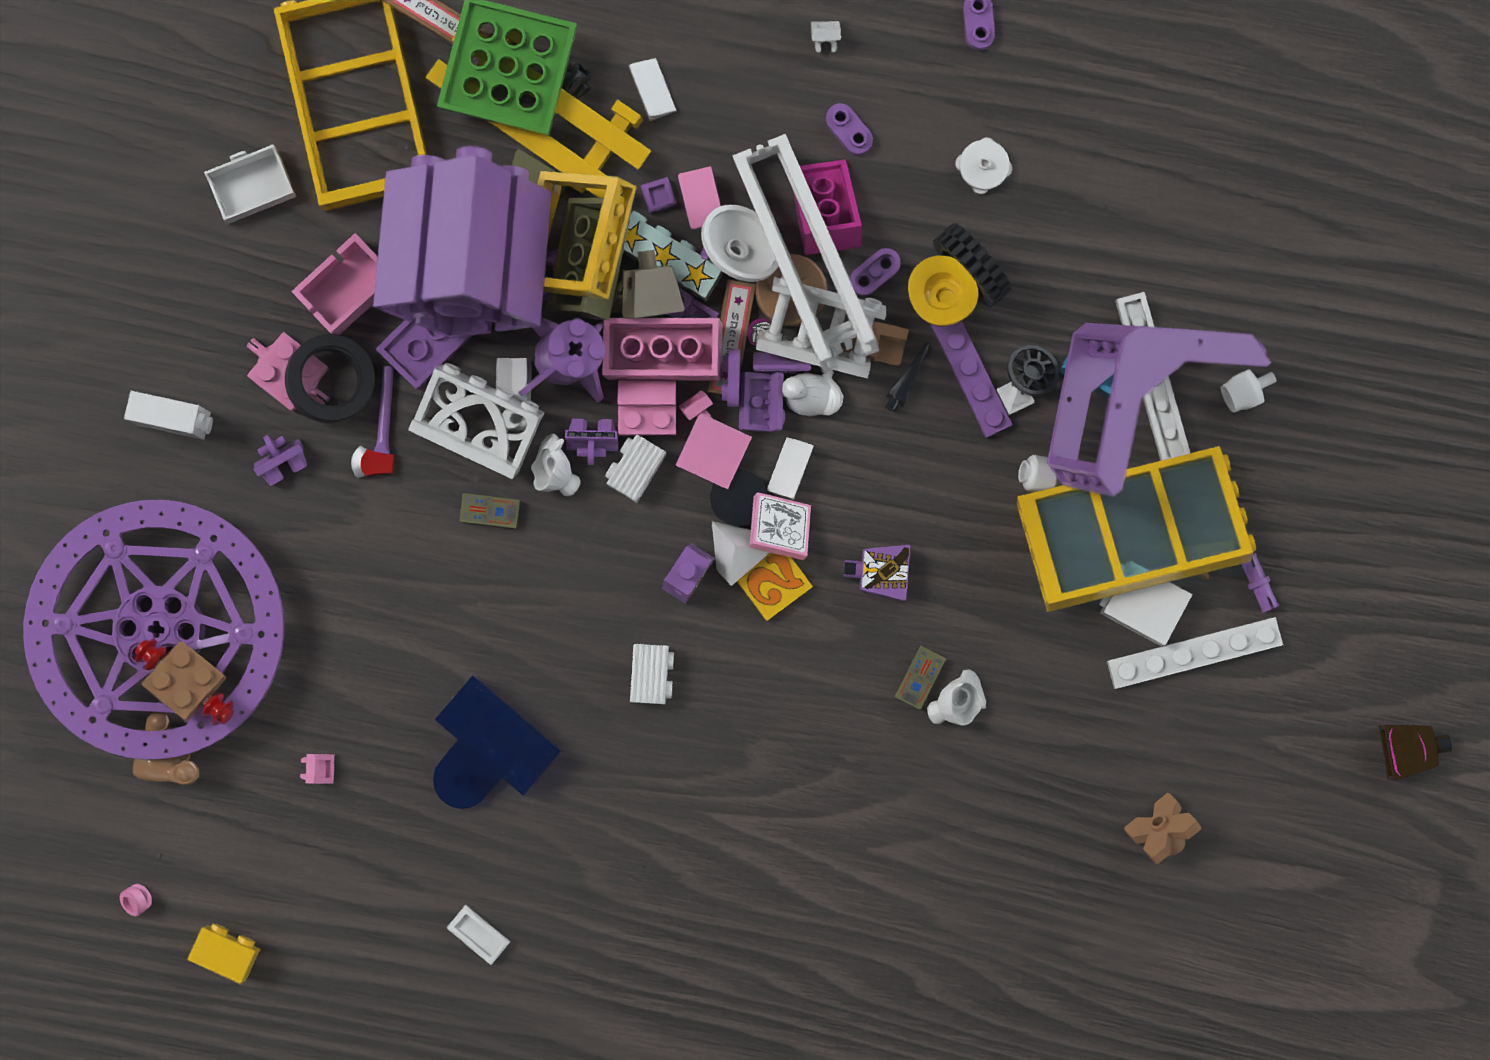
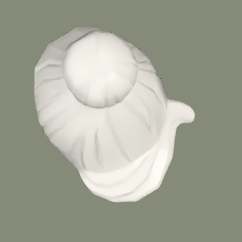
[782,370,844,416]
[531,433,580,496]
[927,669,986,725]

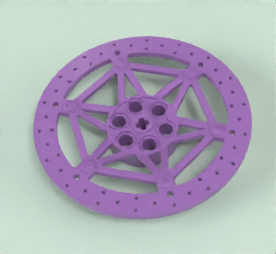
[23,500,284,759]

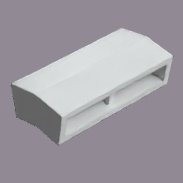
[495,358,532,432]

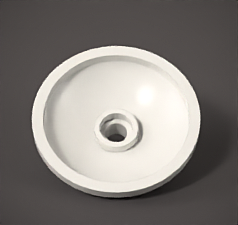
[701,205,778,282]

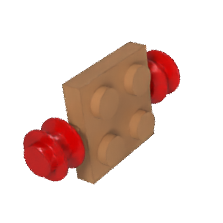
[135,639,234,726]

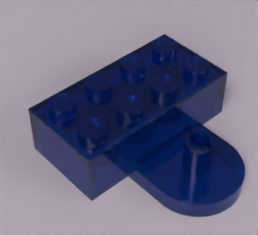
[433,675,563,809]

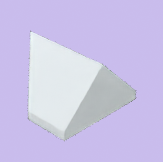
[712,521,770,586]

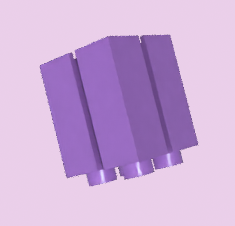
[373,147,551,338]

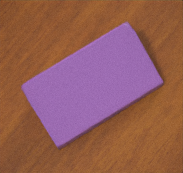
[753,352,811,374]

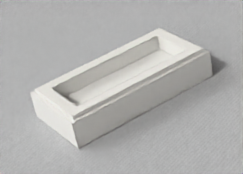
[447,905,510,965]

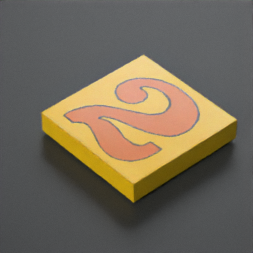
[737,552,813,621]

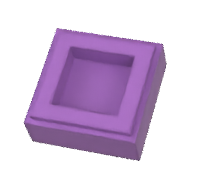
[641,177,677,214]

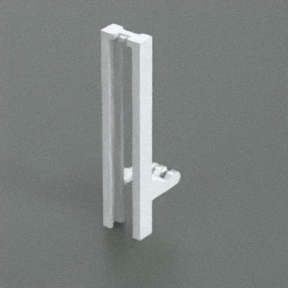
[733,134,879,373]

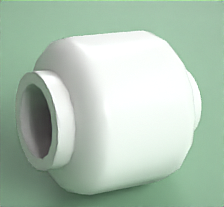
[1018,455,1061,492]

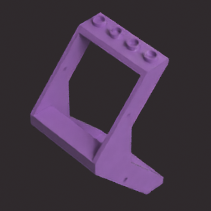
[1047,323,1271,497]

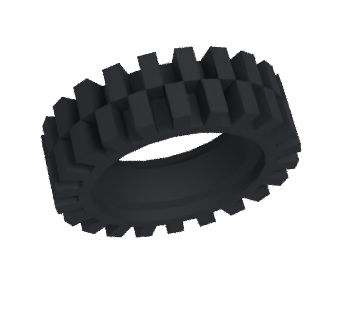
[933,223,1012,308]

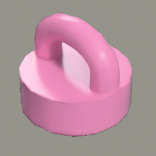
[120,884,152,916]

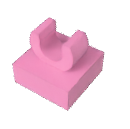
[678,390,713,420]
[300,754,335,784]

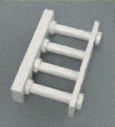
[756,276,886,378]

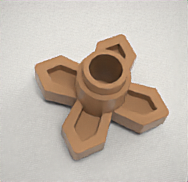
[1124,793,1201,864]

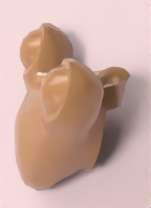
[132,712,200,786]

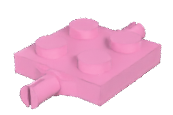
[246,332,330,413]

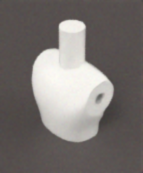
[1220,369,1276,412]

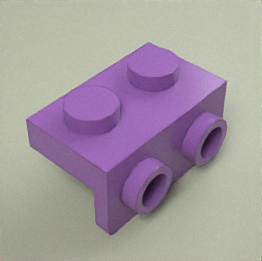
[739,372,785,432]

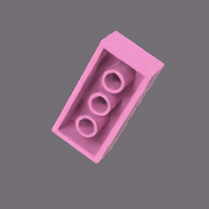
[602,318,723,381]

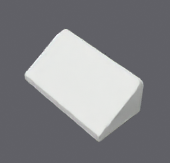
[629,58,676,121]
[766,437,814,501]

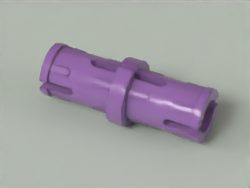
[1241,553,1280,613]

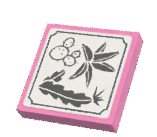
[749,492,811,560]

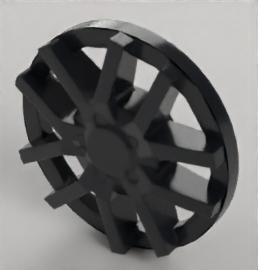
[1006,345,1060,397]

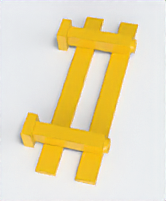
[425,31,652,198]

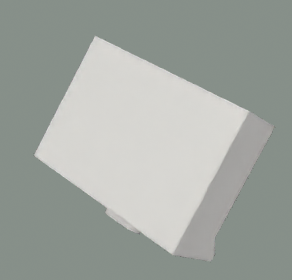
[204,145,297,224]

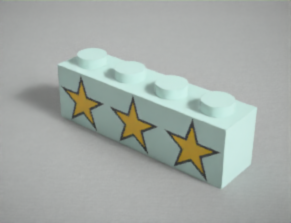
[623,211,723,302]

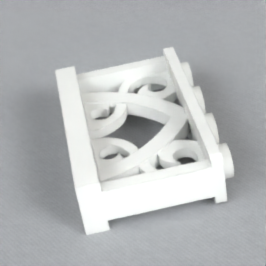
[408,363,544,479]

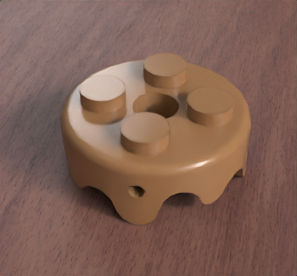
[756,254,827,327]

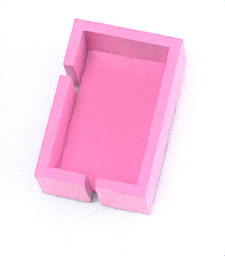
[291,233,378,335]

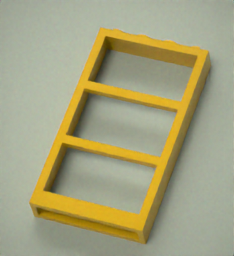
[273,0,427,211]

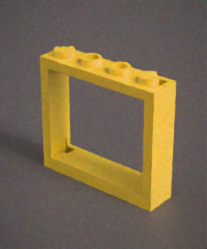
[537,171,637,299]

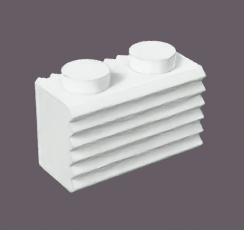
[605,434,667,503]
[630,644,674,704]

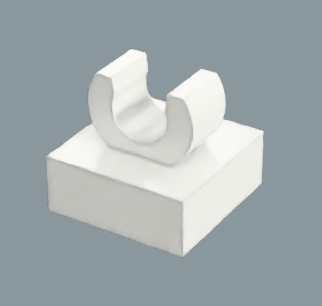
[811,21,841,52]

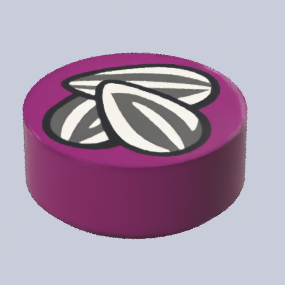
[747,319,771,347]

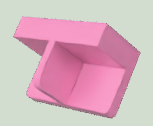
[678,166,721,230]

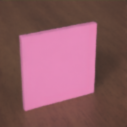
[676,413,752,489]

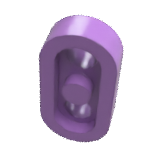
[963,0,995,51]
[826,104,873,156]
[850,248,901,296]
[722,349,741,407]

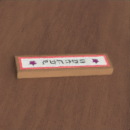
[383,0,493,61]
[708,280,756,395]

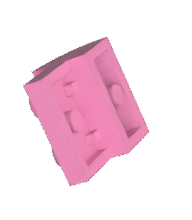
[618,379,676,436]

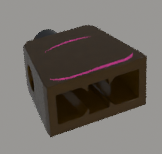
[1378,725,1452,780]

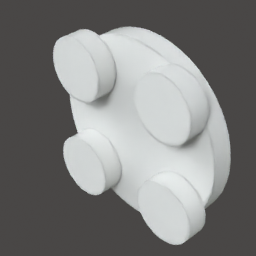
[955,138,1013,195]

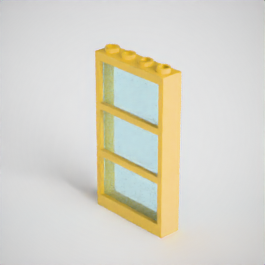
[1017,446,1256,612]

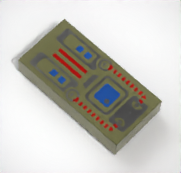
[459,493,521,529]
[894,645,946,710]

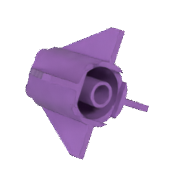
[518,317,606,403]

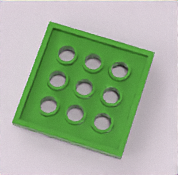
[437,0,578,136]

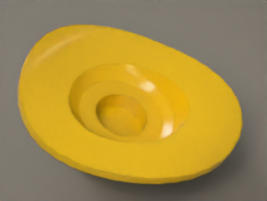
[908,255,979,326]

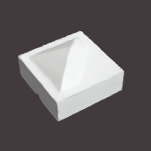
[996,379,1035,416]

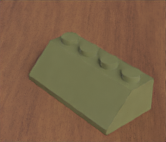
[546,198,632,320]

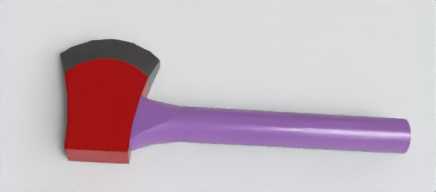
[351,366,395,479]

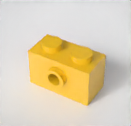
[187,923,260,984]

